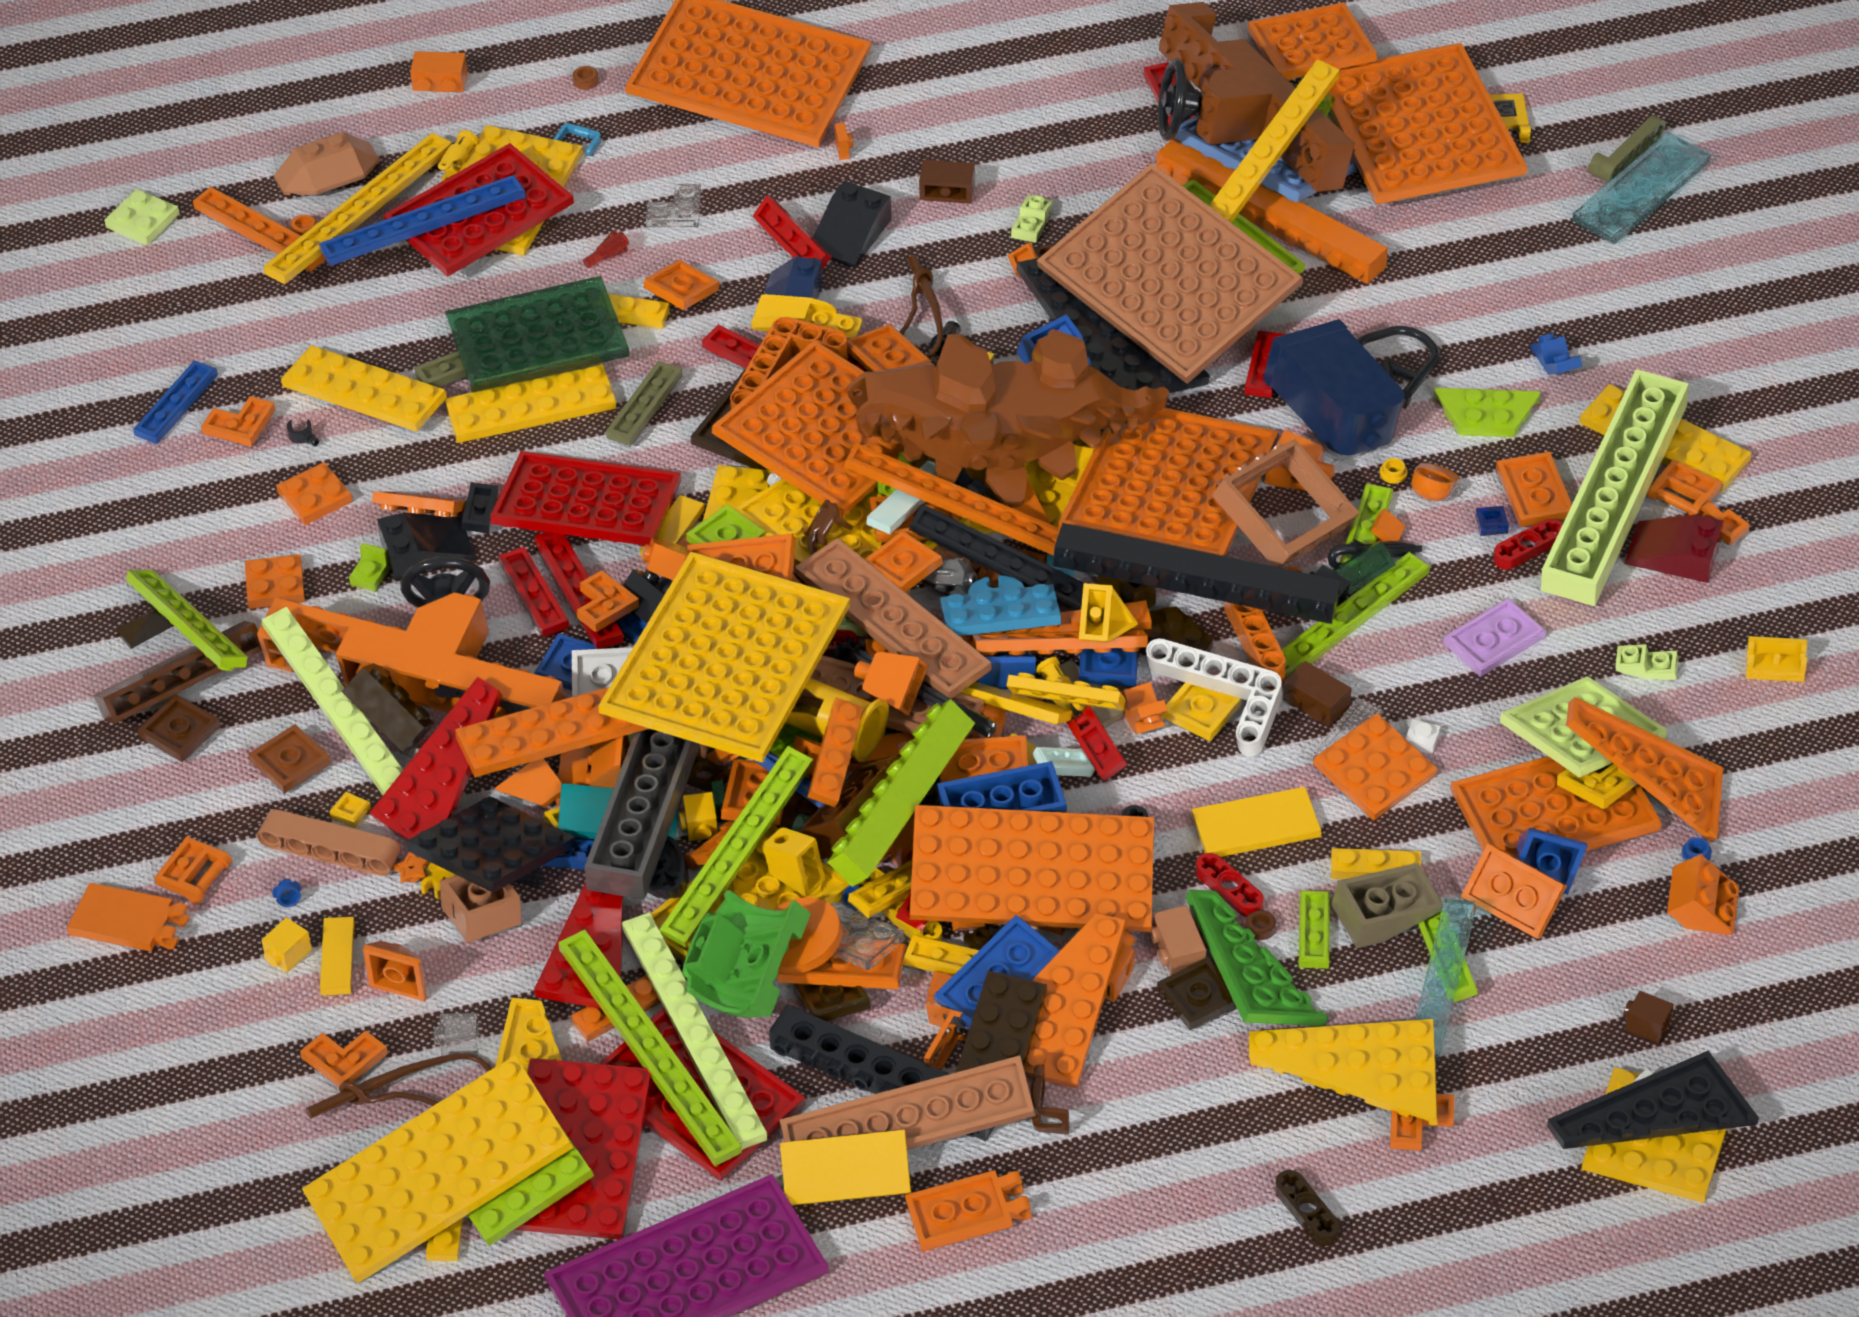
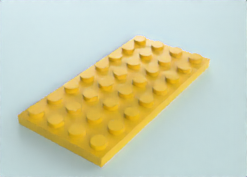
[302,1055,573,1284]

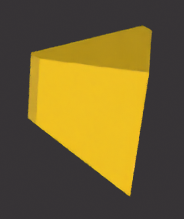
[1079,583,1138,643]

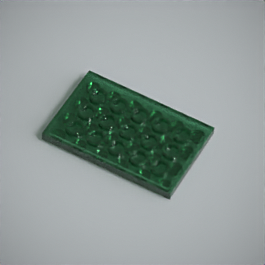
[445,276,630,393]

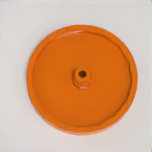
[774,897,843,974]

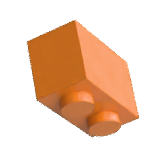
[410,51,468,93]

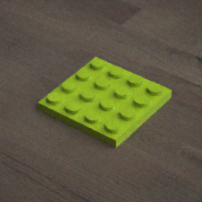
[468,1123,594,1246]

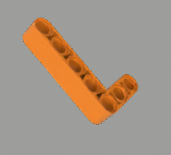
[730,317,848,409]
[1224,567,1303,690]

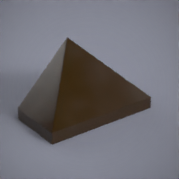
[116,608,174,649]

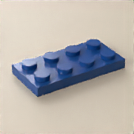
[934,915,1060,1029]

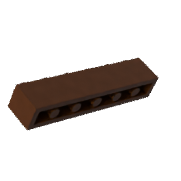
[93,621,262,724]

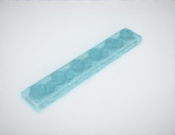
[1415,899,1476,1061]

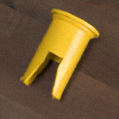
[785,677,889,762]

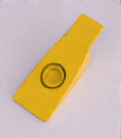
[750,294,862,340]

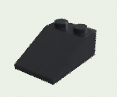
[813,181,892,268]
[377,512,476,581]

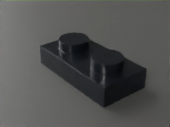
[461,482,498,534]

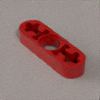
[1493,519,1563,570]
[1196,853,1264,917]

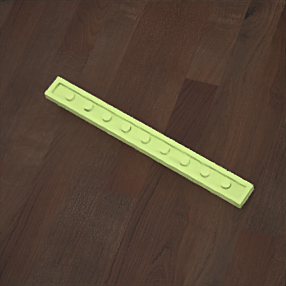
[622,912,767,1150]

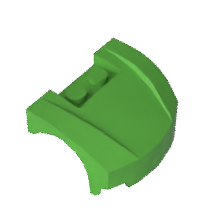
[683,890,811,1018]

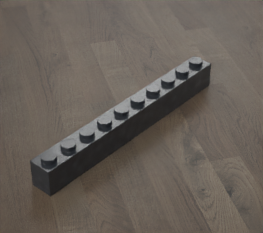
[1053,523,1341,624]

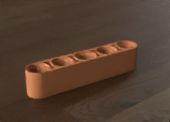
[257,809,401,876]

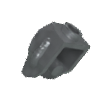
[924,558,977,596]

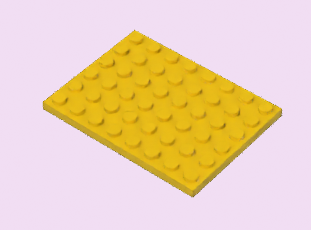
[599,552,850,763]

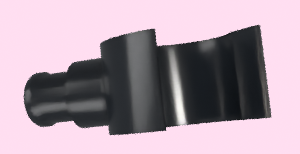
[287,419,320,447]

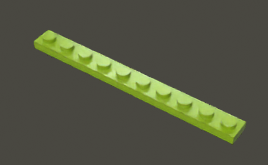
[559,930,742,1166]

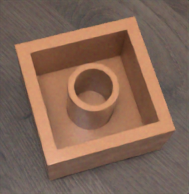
[440,875,521,943]

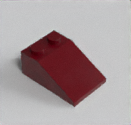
[1625,514,1724,583]

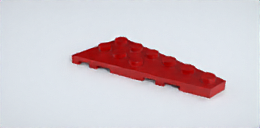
[369,677,502,841]
[534,882,624,1009]

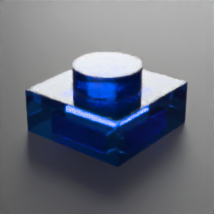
[1475,506,1509,536]

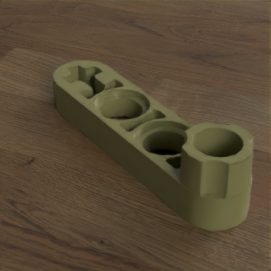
[1588,115,1666,184]

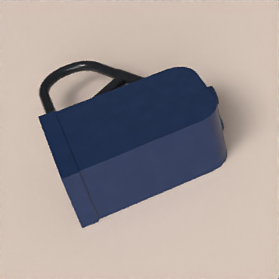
[1263,319,1440,456]

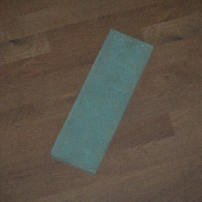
[1572,132,1711,245]

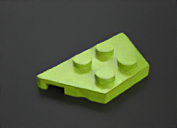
[1434,388,1540,437]

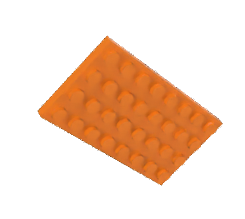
[909,805,1154,932]

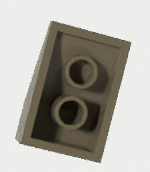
[1332,863,1444,949]

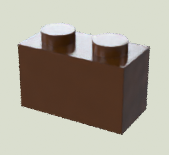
[919,160,975,204]
[1283,661,1352,727]

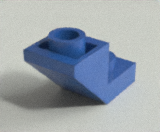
[1530,333,1582,375]

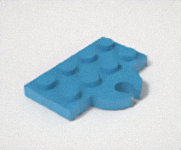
[940,575,1061,636]

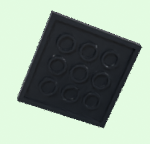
[407,796,575,893]

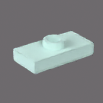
[1032,747,1095,777]

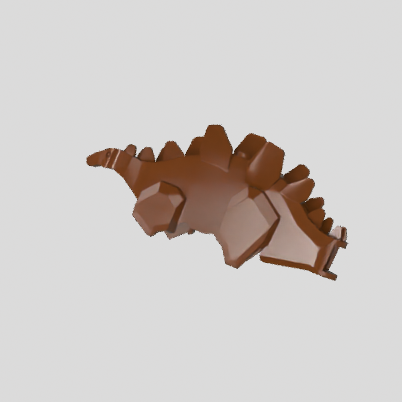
[847,329,1169,507]

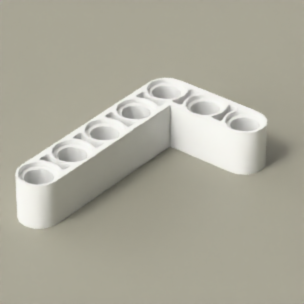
[1146,639,1283,757]

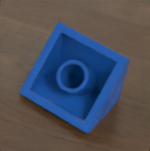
[978,653,1036,690]
[1515,828,1587,895]

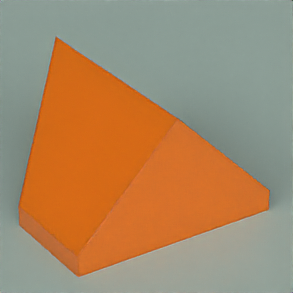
[494,758,562,808]

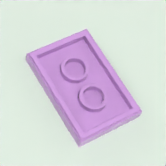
[1443,598,1546,677]

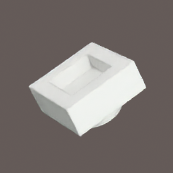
[1406,719,1441,754]

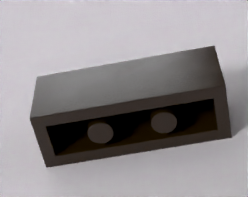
[342,663,435,752]

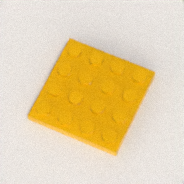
[1581,1067,1727,1203]

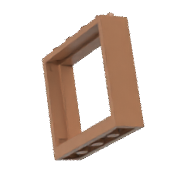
[1212,439,1360,568]

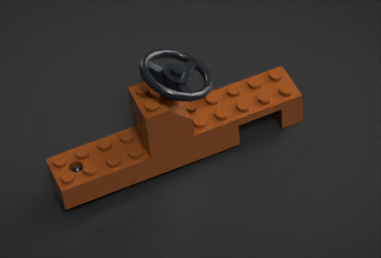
[1158,2,1355,192]

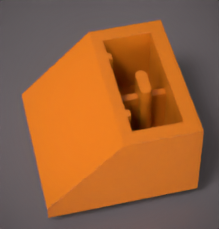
[1667,854,1739,935]

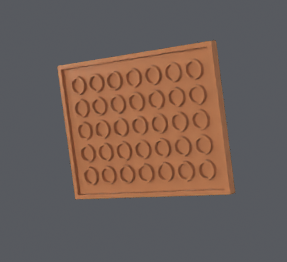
[1037,163,1303,384]

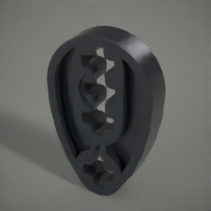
[647,836,689,900]

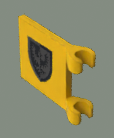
[1489,93,1531,143]

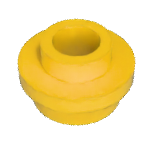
[1380,458,1408,484]

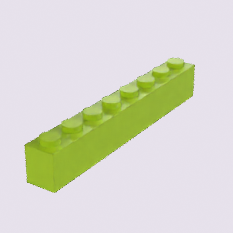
[827,699,975,887]

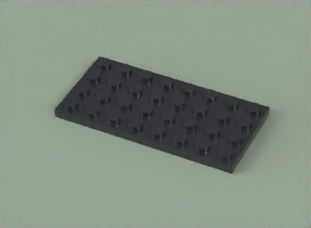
[1016,257,1210,393]

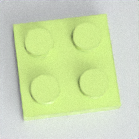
[105,189,179,245]

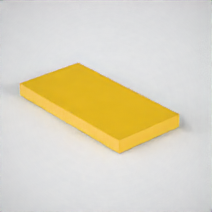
[1191,787,1321,857]
[780,1130,911,1206]

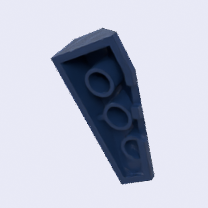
[765,256,823,299]

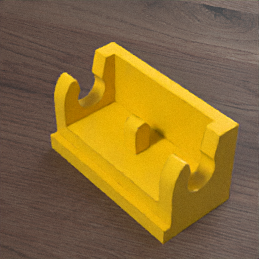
[1746,636,1807,682]

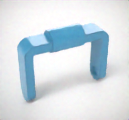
[554,123,601,156]

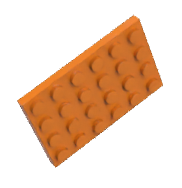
[1450,756,1661,857]

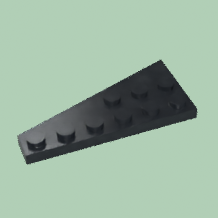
[1547,1051,1759,1149]

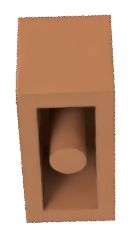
[1149,905,1206,975]

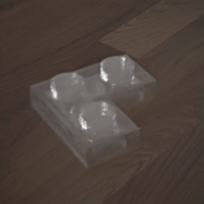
[646,184,702,228]

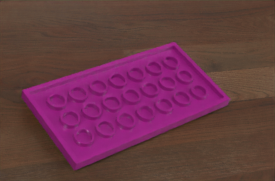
[544,1174,829,1317]

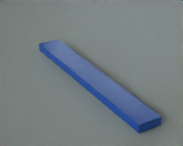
[319,175,526,266]

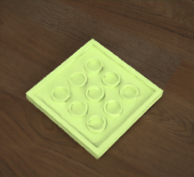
[1500,676,1667,777]

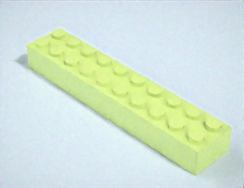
[1541,369,1689,606]

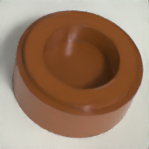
[572,66,599,90]

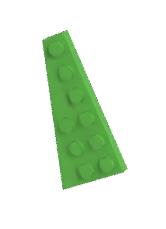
[1185,889,1329,1026]

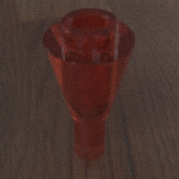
[583,230,629,268]

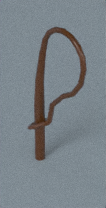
[899,255,943,358]
[306,1053,492,1119]

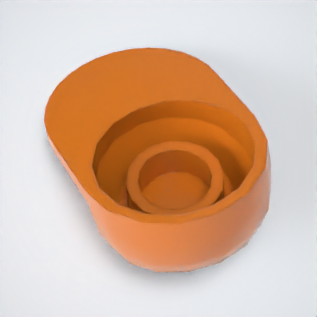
[1411,463,1459,501]

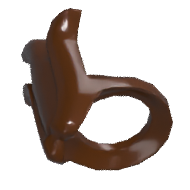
[803,499,855,555]

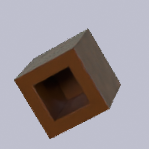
[1623,991,1674,1044]

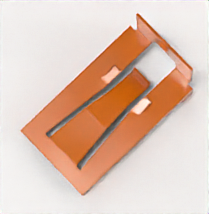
[924,1002,967,1070]

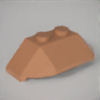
[274,132,380,195]

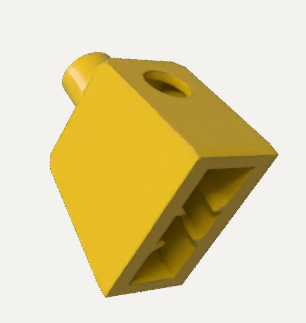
[756,827,826,897]

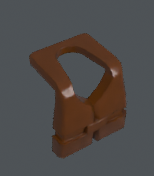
[1031,1064,1070,1135]

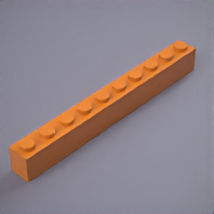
[1156,138,1388,284]

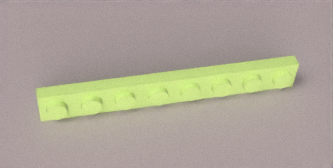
[262,607,403,795]

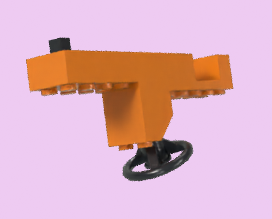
[257,557,566,719]

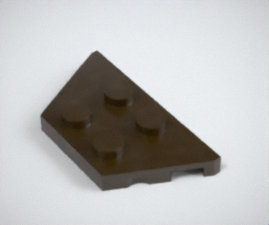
[1140,606,1213,686]

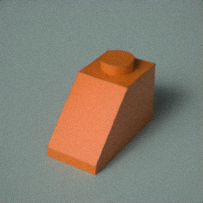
[642,538,689,580]

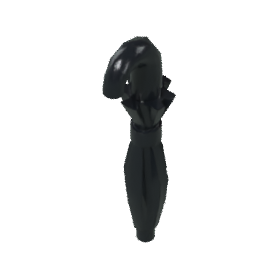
[1328,539,1422,570]

